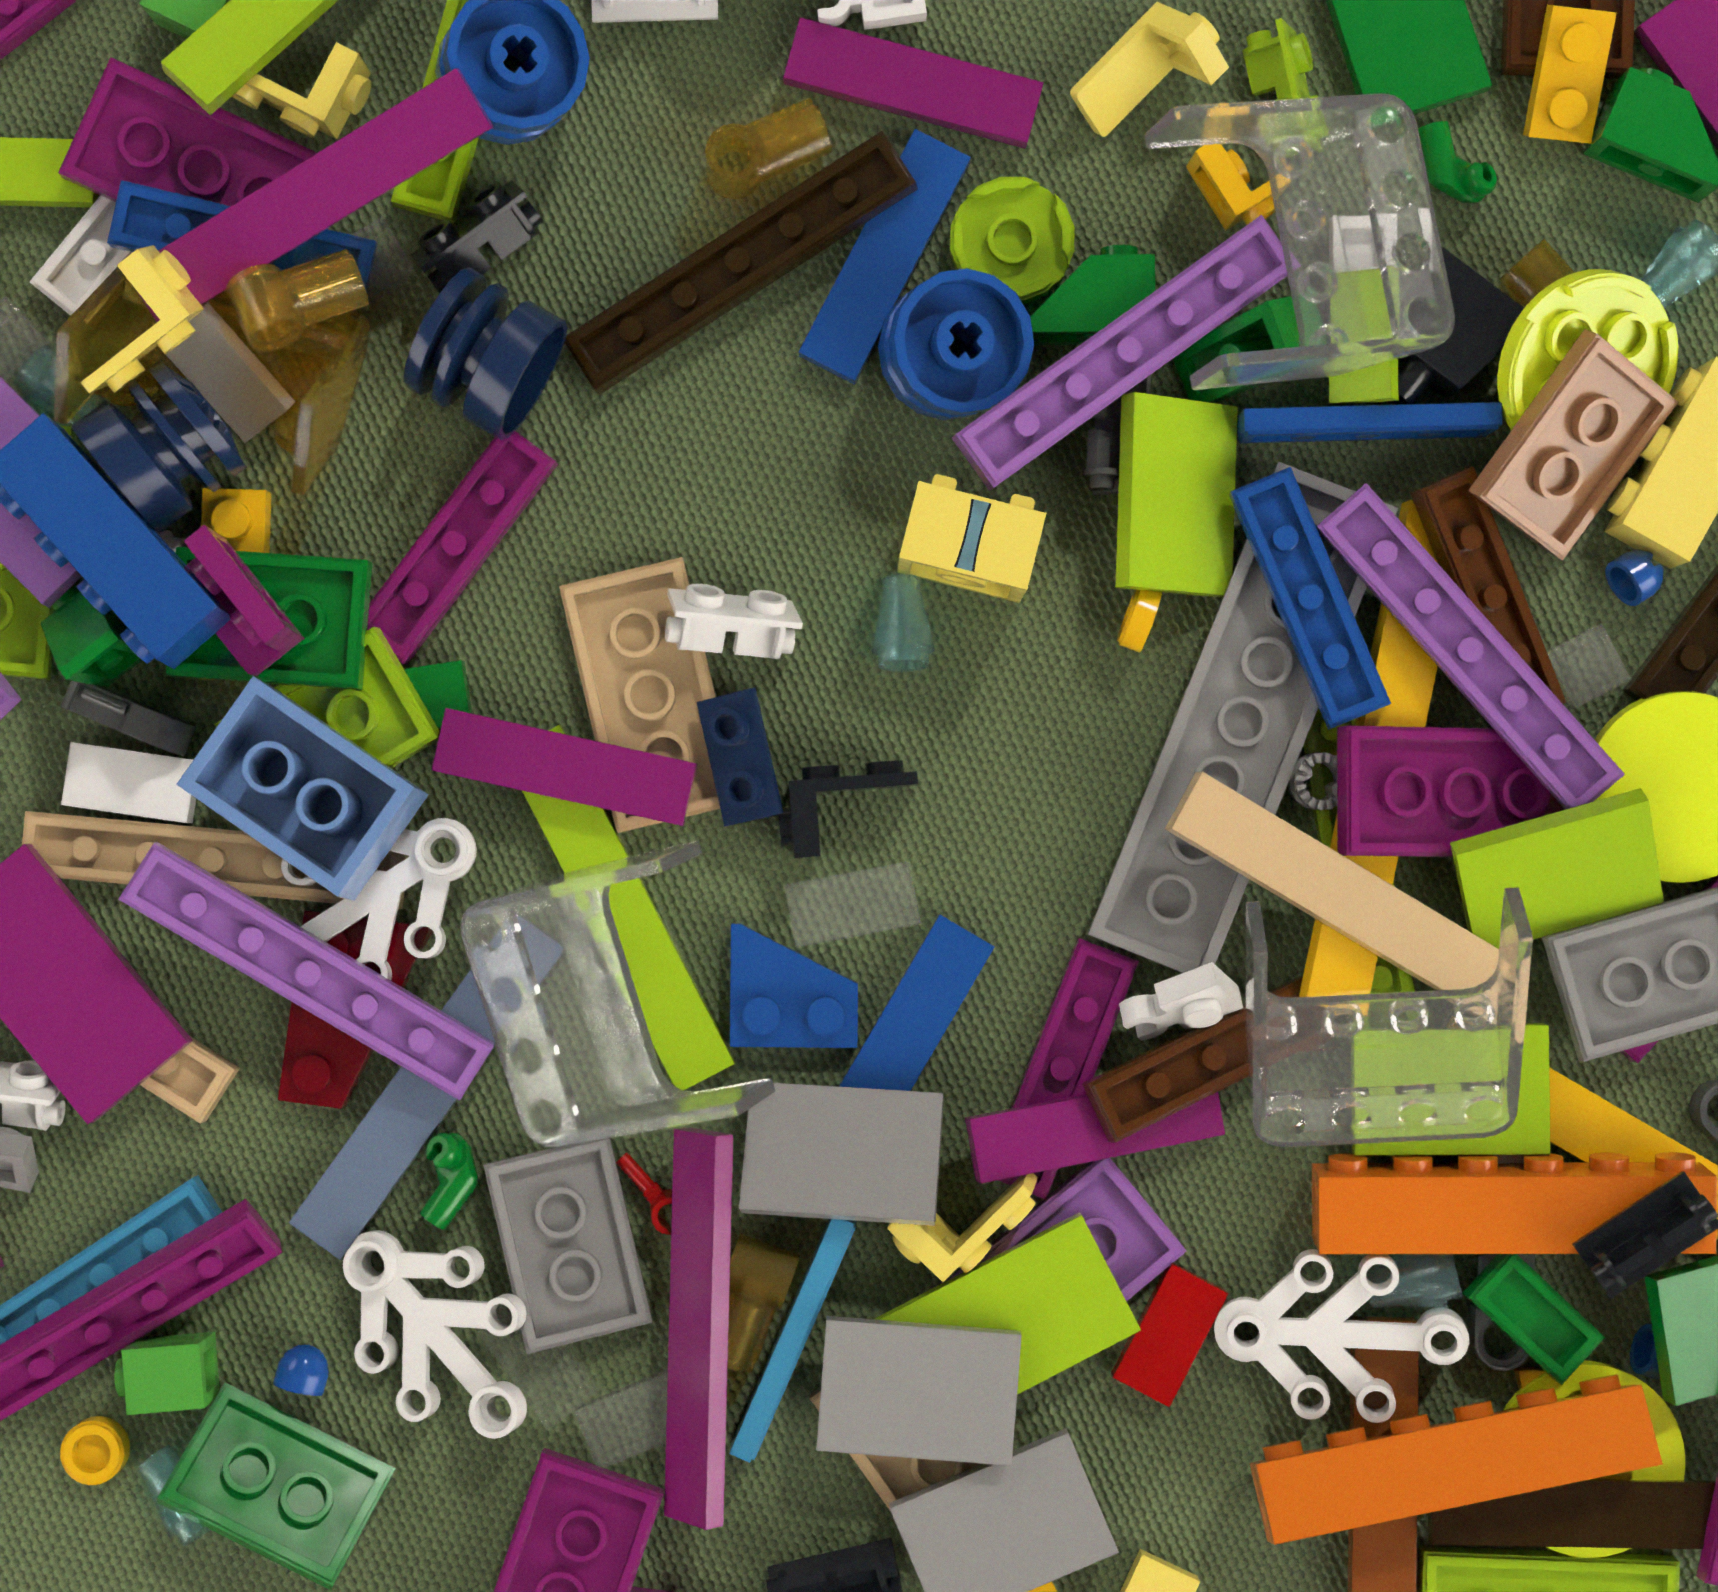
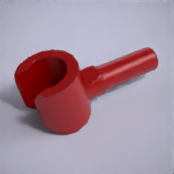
[616,1152,672,1235]

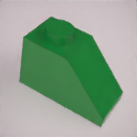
[1583,66,1718,203]
[1030,245,1156,345]
[1173,293,1329,403]
[40,585,142,687]

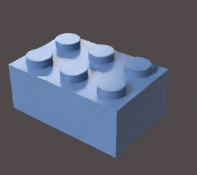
[176,676,429,901]

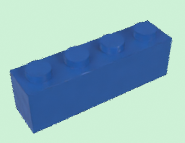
[0,413,231,669]

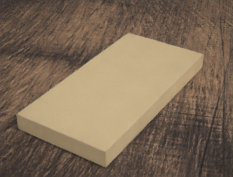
[559,557,720,833]

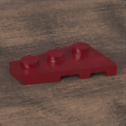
[278,910,433,1109]

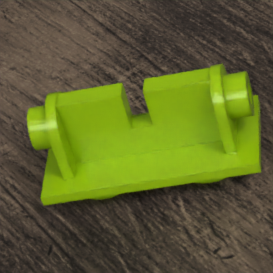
[1242,18,1327,162]

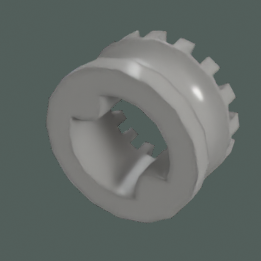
[1288,752,1337,810]

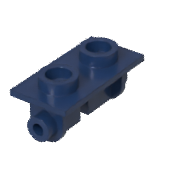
[696,688,784,827]

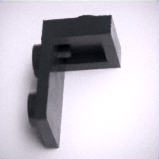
[779,760,918,858]

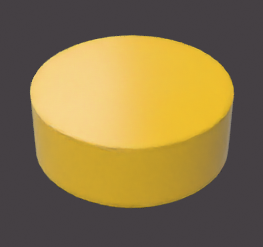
[1117,590,1162,653]
[60,1416,130,1485]

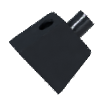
[1392,243,1524,405]

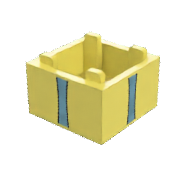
[897,474,1047,603]

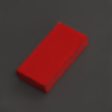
[1111,1263,1228,1408]

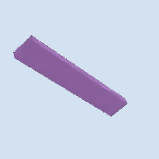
[952,215,1299,491]
[1316,483,1625,810]
[118,841,494,1101]

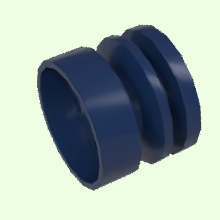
[403,267,568,440]
[71,359,247,534]

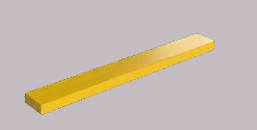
[1298,500,1438,1012]

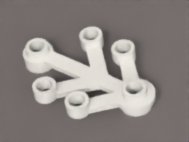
[281,818,477,980]
[343,1230,527,1439]
[1214,1249,1469,1423]

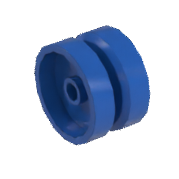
[435,0,590,145]
[878,268,1034,420]

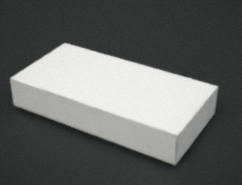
[61,742,196,823]

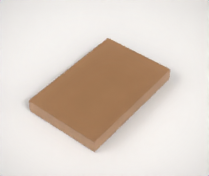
[1468,329,1678,561]

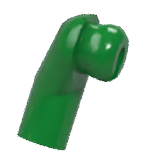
[1417,121,1497,204]
[420,1133,478,1230]

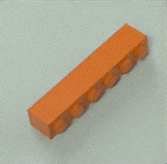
[1312,1152,1717,1254]
[1249,1374,1663,1545]

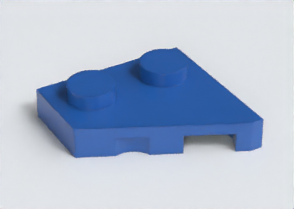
[730,923,858,1048]

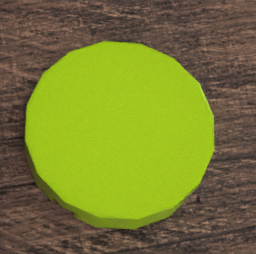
[950,177,1075,305]

